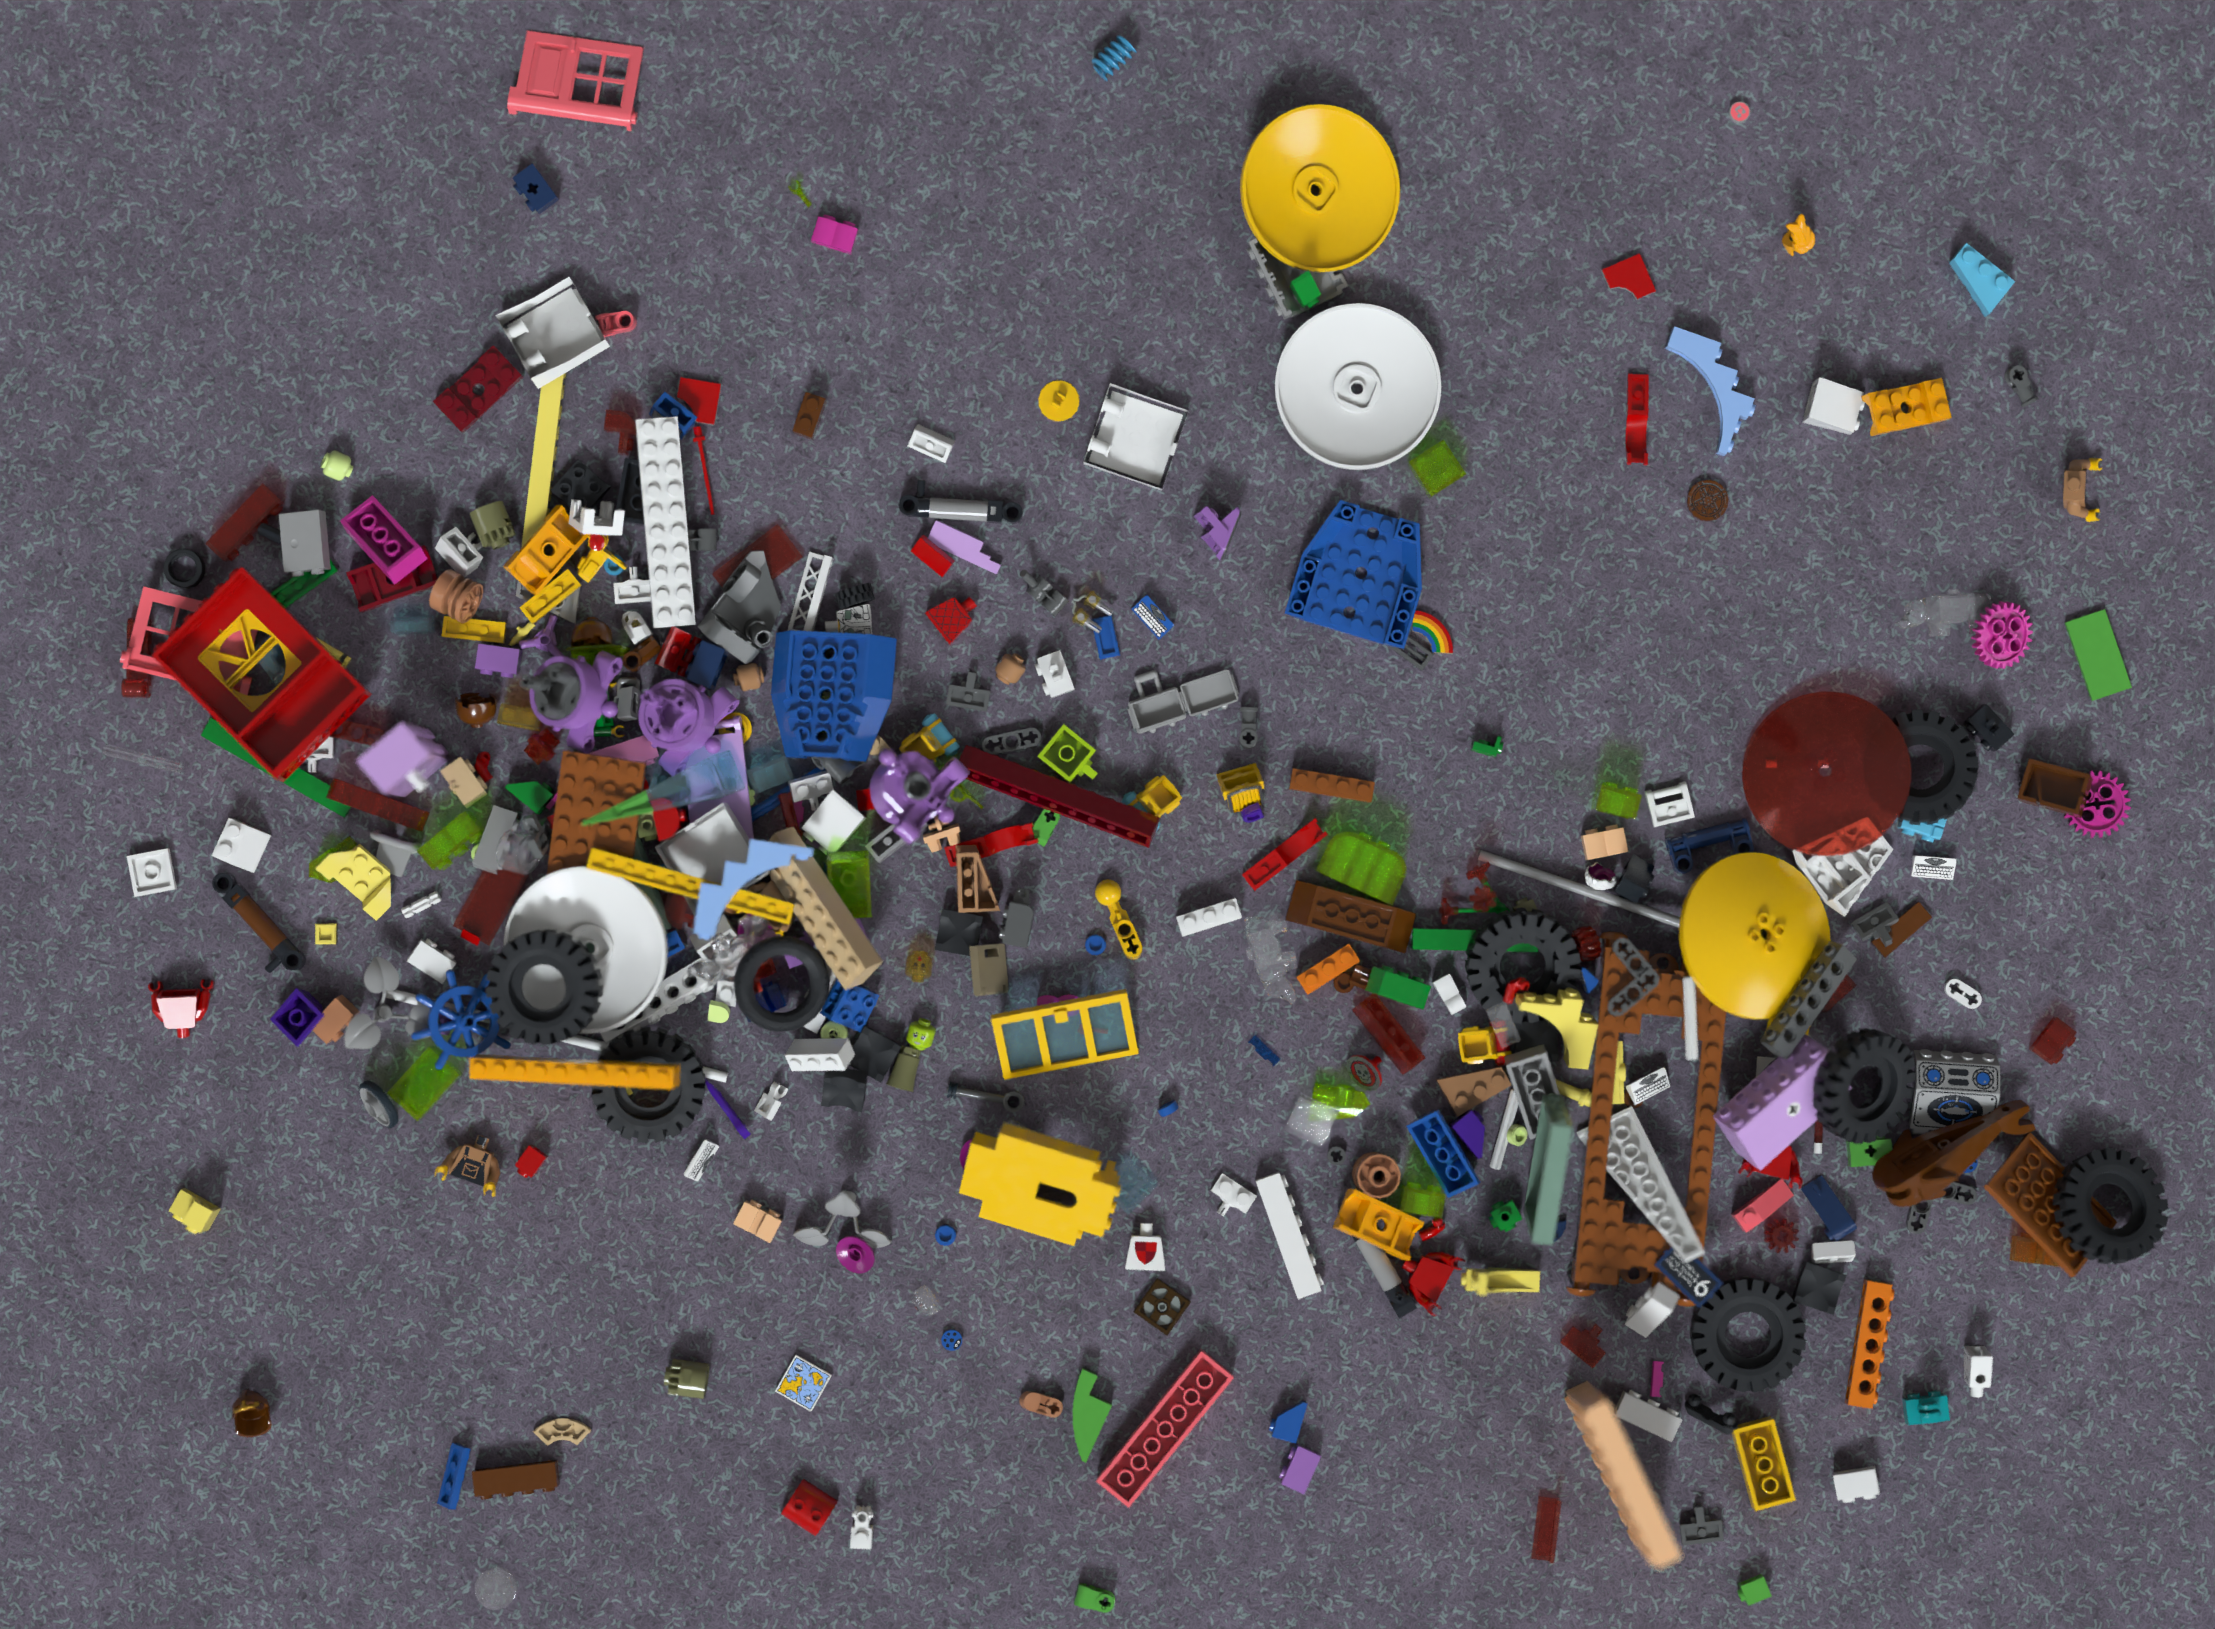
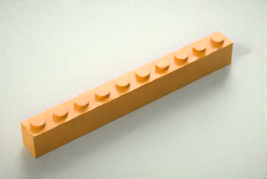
[469,1054,680,1089]

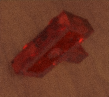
[1560,1323,1606,1368]

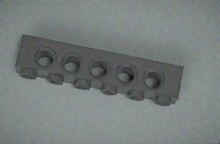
[1760,941,1857,1060]

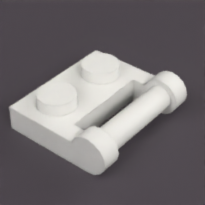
[1645,781,1695,827]

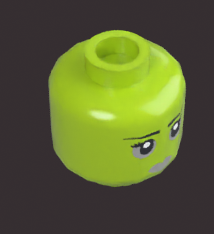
[906,1018,936,1051]

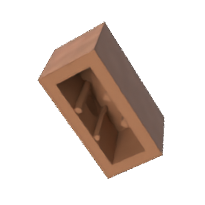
[312,995,360,1044]

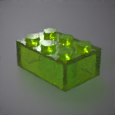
[417,810,485,871]
[827,850,872,918]
[387,1046,463,1121]

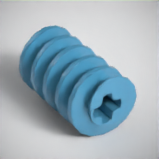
[1092,35,1137,82]

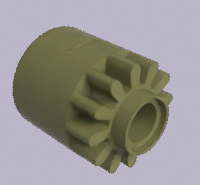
[470,501,516,550]
[664,1359,710,1399]

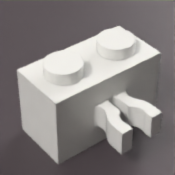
[435,527,483,577]
[1035,650,1075,699]

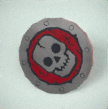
[1346,1055,1382,1091]

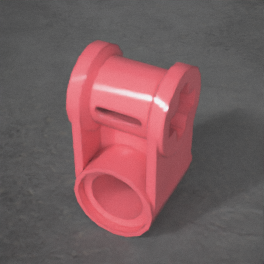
[595,311,637,337]

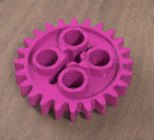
[1971,601,2033,669]
[2064,771,2131,838]

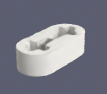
[1944,979,1982,1009]

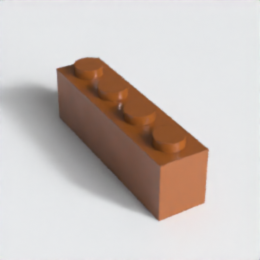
[1289,768,1375,803]

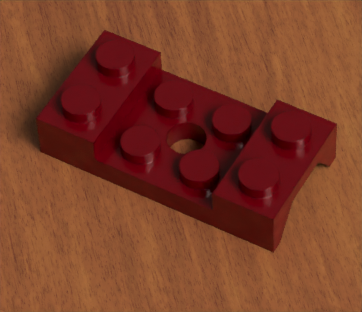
[433,345,523,433]
[346,545,438,613]

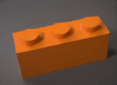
[1296,944,1360,995]

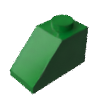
[1289,270,1321,308]
[505,781,554,815]

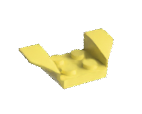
[315,844,391,921]

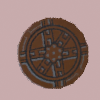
[1686,480,1729,522]

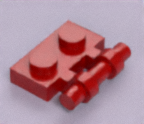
[655,626,702,677]

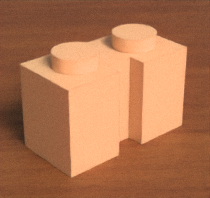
[733,1199,783,1243]

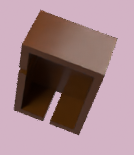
[2017,758,2093,818]

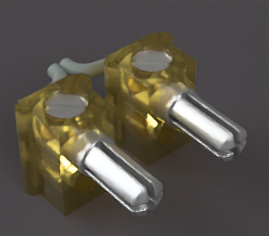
[1072,591,1113,633]

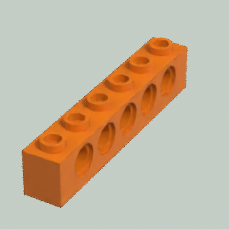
[1845,1279,1894,1409]

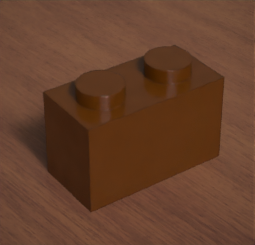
[792,392,827,440]

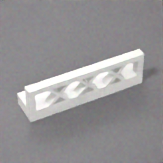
[787,552,833,631]

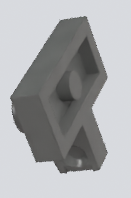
[946,671,990,712]
[522,814,553,859]
[1851,902,1899,947]
[1679,1504,1724,1546]

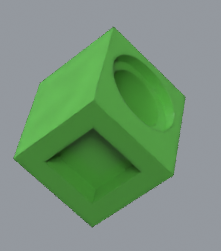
[1737,1574,1772,1606]

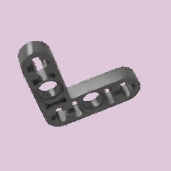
[1607,938,1659,1016]
[1906,1182,1977,1234]

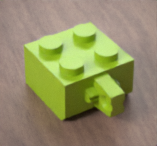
[1038,724,1098,783]

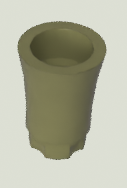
[886,1046,921,1093]

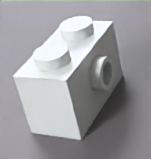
[407,938,456,984]
[1833,1466,1880,1503]

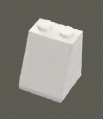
[1802,377,1865,435]
[802,790,866,856]

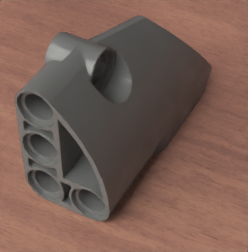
[697,550,781,664]

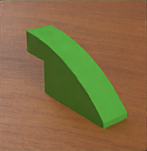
[1073,1367,1112,1463]

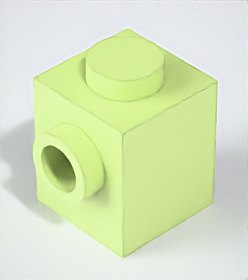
[638,812,658,841]

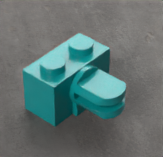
[1902,1390,1950,1425]

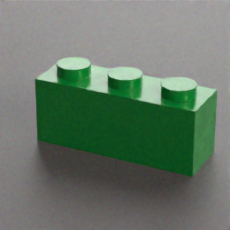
[1365,965,1431,1010]

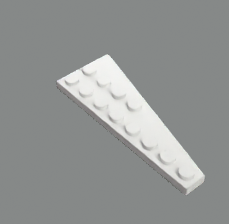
[1576,1106,1705,1262]

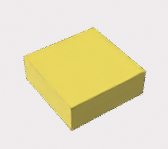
[315,924,337,944]

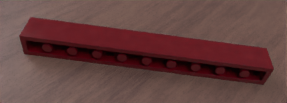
[959,745,1160,848]

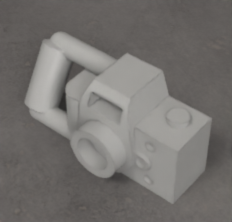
[614,677,641,722]

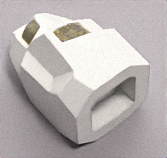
[622,611,653,645]

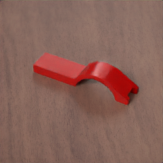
[1625,374,1649,465]
[1242,818,1328,891]
[944,822,1039,867]

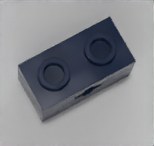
[513,163,559,214]

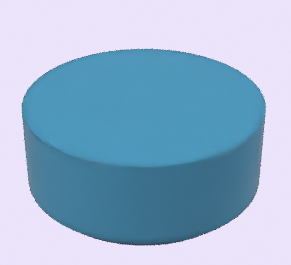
[604,555,625,576]

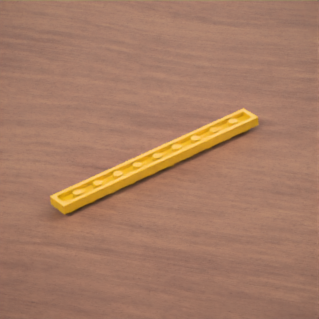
[586,848,795,924]

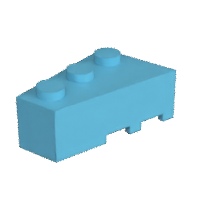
[1949,243,2015,317]

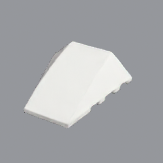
[1792,817,1893,916]

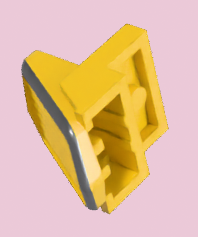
[1216,763,1264,813]

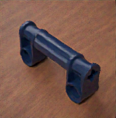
[1665,818,1754,874]

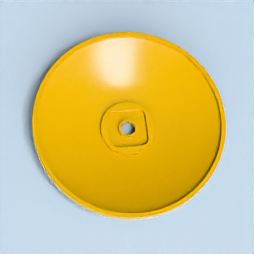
[1240,104,1400,272]
[1679,853,1831,1019]

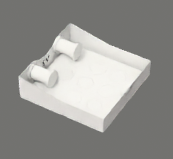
[495,277,610,389]
[1083,383,1188,490]
[655,803,770,918]

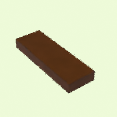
[1871,902,1932,958]

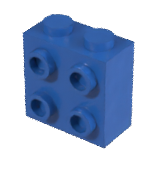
[820,979,880,1032]

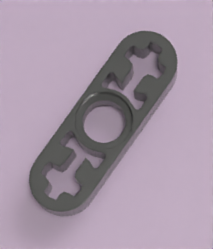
[982,728,1041,755]

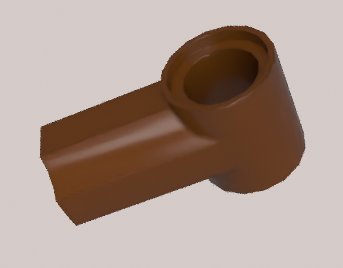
[623,636,661,672]

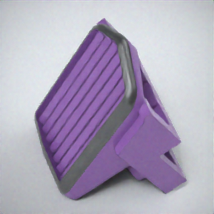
[1194,506,1241,561]

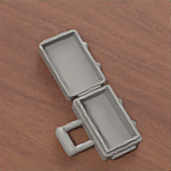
[1127,670,1239,734]

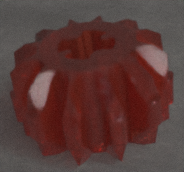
[1571,926,1602,962]
[1763,1218,1799,1253]

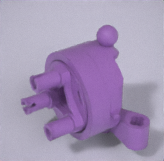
[639,679,739,778]

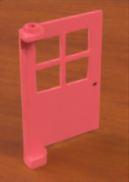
[507,31,644,131]
[120,586,258,695]

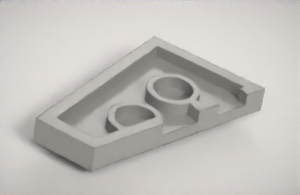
[516,579,581,624]

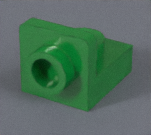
[1471,736,1504,757]

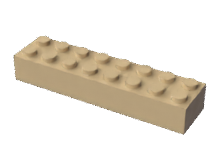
[768,827,883,990]

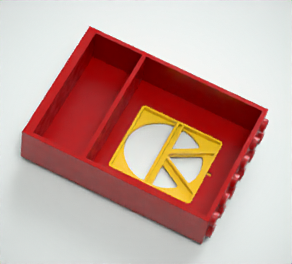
[152,567,372,782]

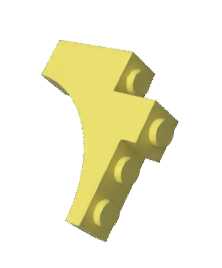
[1515,988,1598,1069]
[1461,1267,1540,1295]

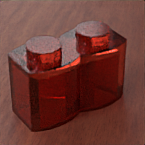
[2029,1016,2077,1065]

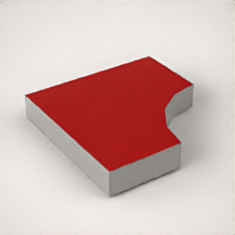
[1601,253,1656,300]
[677,377,722,425]

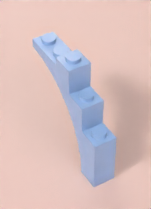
[1665,326,1756,456]

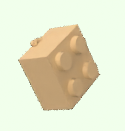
[440,757,488,808]

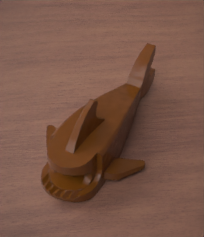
[1872,1100,2036,1207]

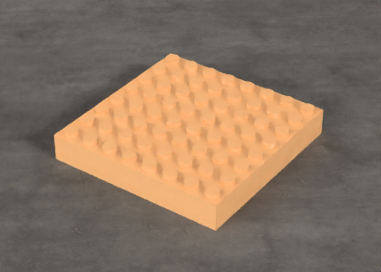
[1564,1381,1681,1568]

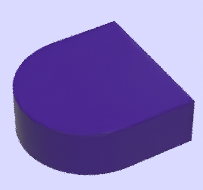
[1241,802,1264,823]

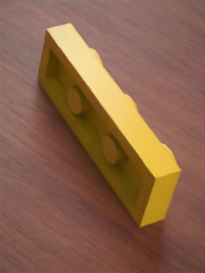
[519,569,582,624]
[441,616,507,644]

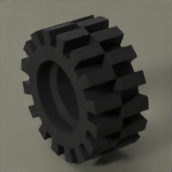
[835,583,875,610]

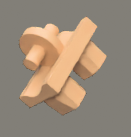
[923,816,960,852]

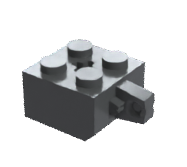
[999,888,1034,948]

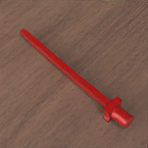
[693,426,715,515]

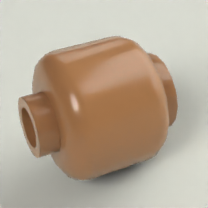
[995,653,1026,685]
[733,663,764,691]

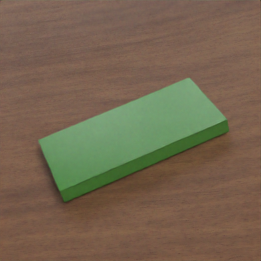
[2065,609,2132,701]

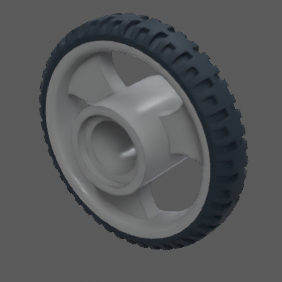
[359,1080,399,1128]

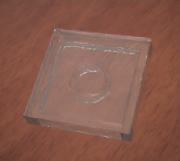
[1284,1094,1339,1147]

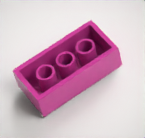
[340,495,427,584]

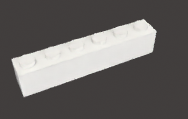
[1255,1172,1324,1299]

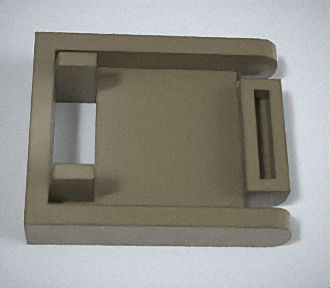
[969,943,1009,996]

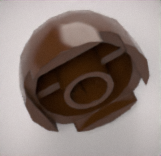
[571,617,613,654]
[455,693,497,728]

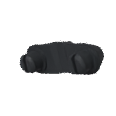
[1685,1394,1738,1434]

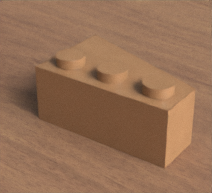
[955,845,1000,913]
[1435,1066,1511,1116]

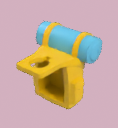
[899,713,960,764]
[1121,775,1182,830]

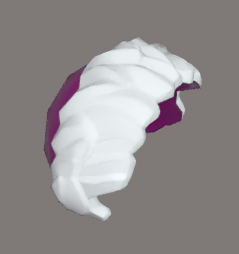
[1585,862,1617,890]

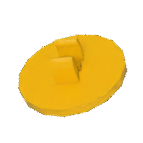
[1038,380,1079,421]

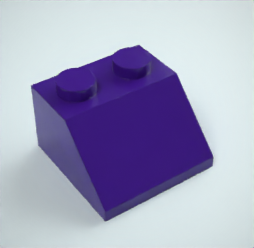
[270,988,325,1047]
[1449,1110,1485,1159]

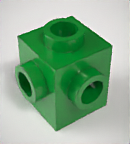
[1488,1199,1522,1232]

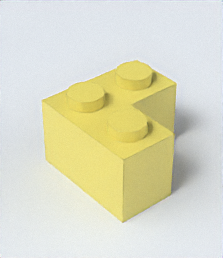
[169,1188,221,1234]

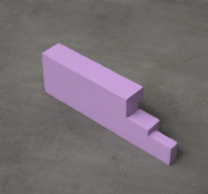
[928,520,1001,574]

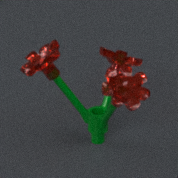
[1439,861,1510,925]

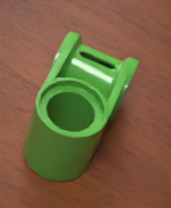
[1032,809,1060,847]
[1074,1583,1115,1613]

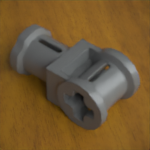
[2004,366,2039,408]
[1239,707,1258,749]

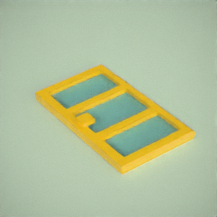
[991,989,1139,1080]

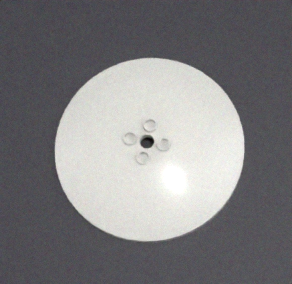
[1275,303,1441,470]
[504,866,668,1034]

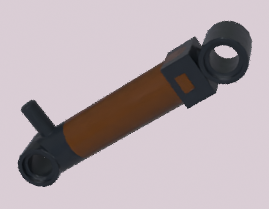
[212,873,306,973]

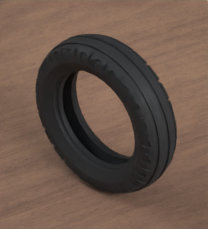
[734,936,829,1032]

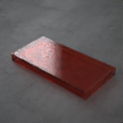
[712,524,803,588]
[453,860,530,946]

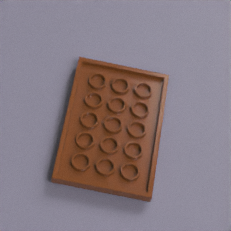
[547,750,646,874]
[1983,1132,2117,1278]

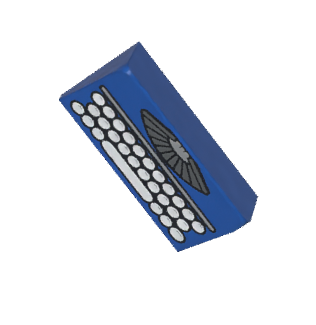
[1131,595,1174,639]
[1580,967,1599,993]

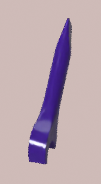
[705,1078,751,1139]

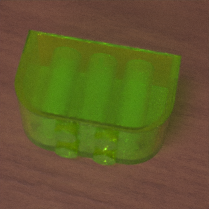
[1314,832,1406,905]

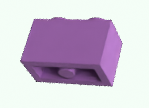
[475,644,522,678]
[1279,1444,1321,1494]

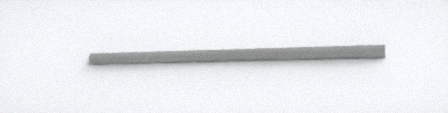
[1478,850,1680,928]

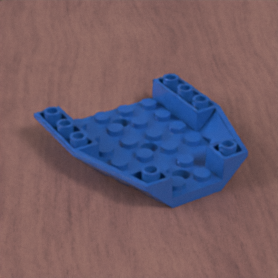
[1285,500,1422,649]
[771,630,897,762]

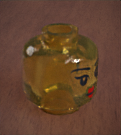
[905,951,933,983]

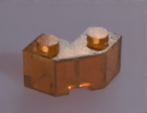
[2009,1232,2060,1267]

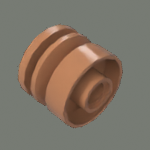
[429,569,483,623]
[1352,1152,1401,1198]

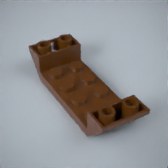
[1285,880,1416,953]

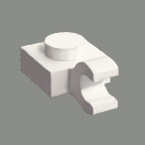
[754,1082,788,1121]

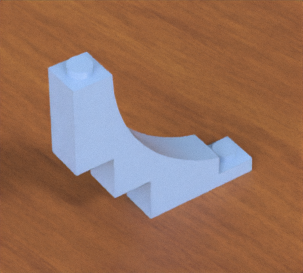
[693,839,814,940]

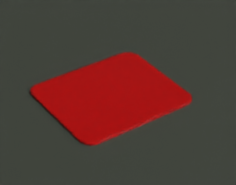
[460,929,480,946]

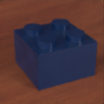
[685,641,729,691]

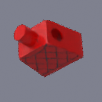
[925,596,977,645]

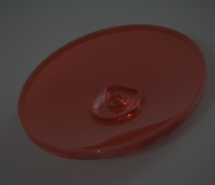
[1742,691,1911,857]

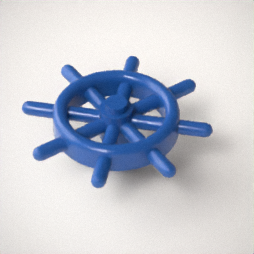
[411,969,511,1070]

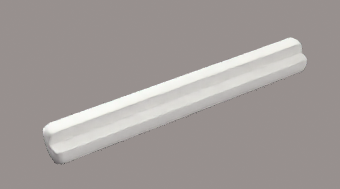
[1683,977,1698,1060]
[1490,1089,1518,1170]

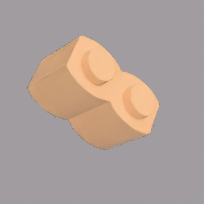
[1581,824,1628,860]

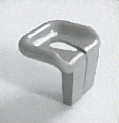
[370,829,421,877]

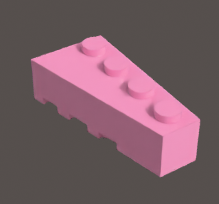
[588,735,659,766]

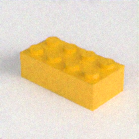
[1732,1416,1796,1511]

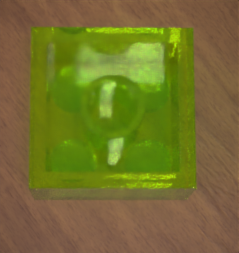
[1407,439,1466,499]
[1591,781,1642,820]
[1398,1181,1446,1218]

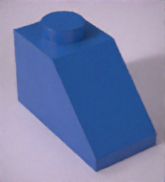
[1269,1400,1307,1444]

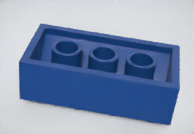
[1406,1110,1480,1198]

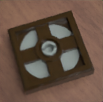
[1133,1277,1191,1336]

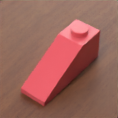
[1731,1178,1794,1233]

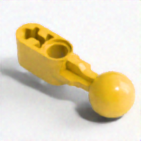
[1095,879,1142,960]

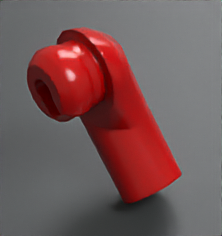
[474,751,493,783]
[1503,977,1529,1004]
[1418,1217,1445,1242]

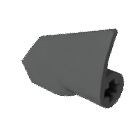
[811,733,868,785]

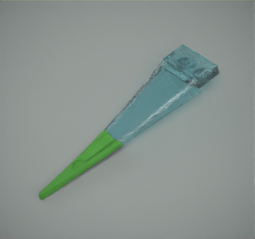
[581,750,746,825]

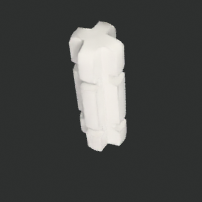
[401,891,441,918]

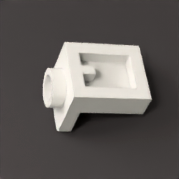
[715,976,737,1007]

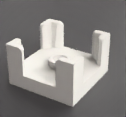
[569,499,625,535]

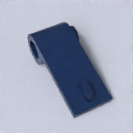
[1801,1175,1857,1242]

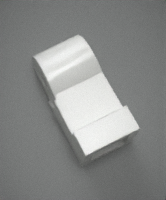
[1432,973,1466,1015]

